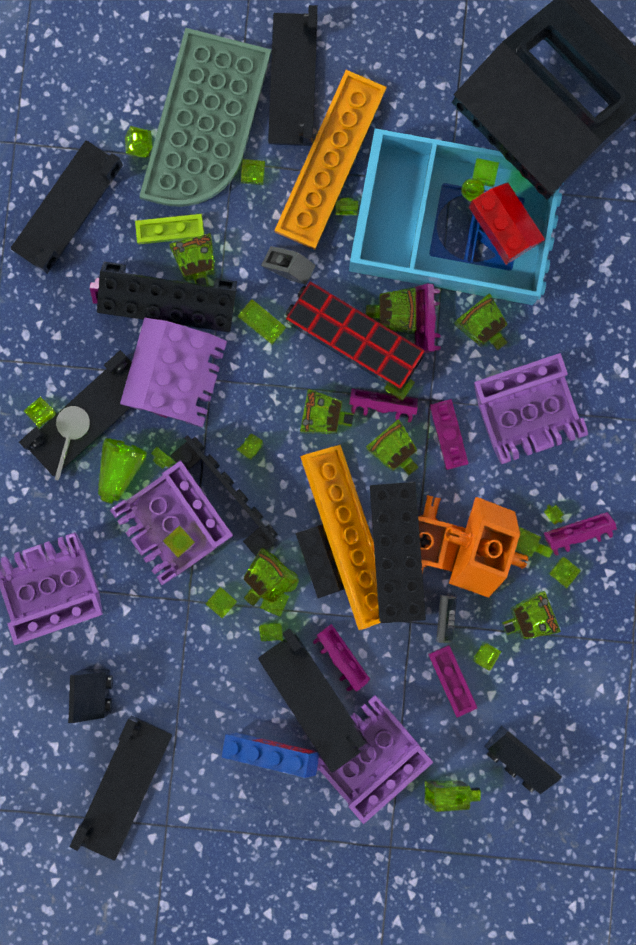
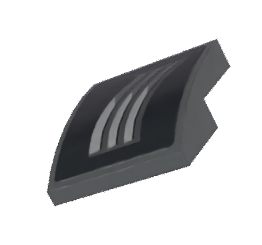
[436,595,457,643]

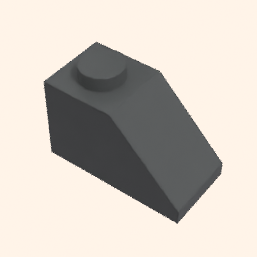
[261,246,316,285]

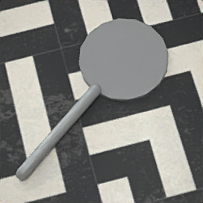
[55,406,90,480]

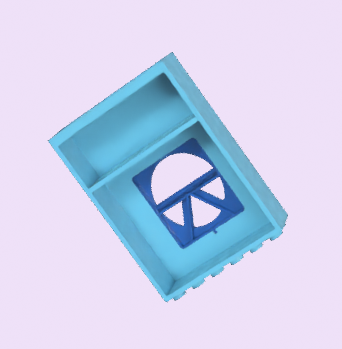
[349,128,564,305]

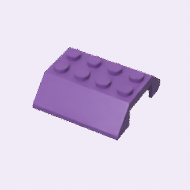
[120,318,227,427]
[474,353,588,464]
[110,461,233,585]
[0,532,103,645]
[312,695,433,824]

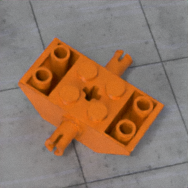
[418,495,466,574]
[444,497,528,598]

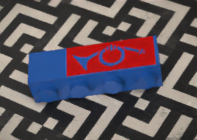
[222,733,319,778]

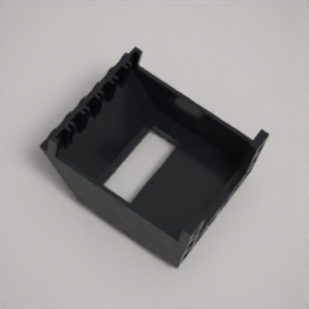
[451,0,636,200]

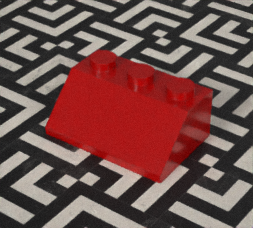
[469,182,545,265]

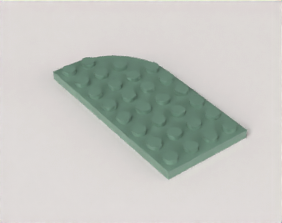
[139,28,272,207]

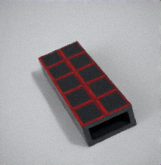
[285,281,425,393]

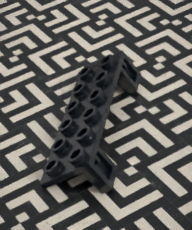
[268,5,318,146]
[11,140,123,274]
[97,261,237,332]
[19,350,132,476]
[170,435,278,558]
[370,482,426,623]
[258,628,370,772]
[70,716,172,861]

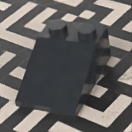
[68,669,113,723]

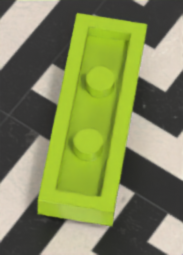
[135,214,204,245]

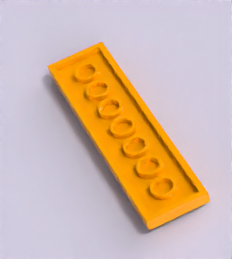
[274,70,387,250]
[300,444,380,630]

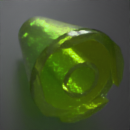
[98,438,147,504]

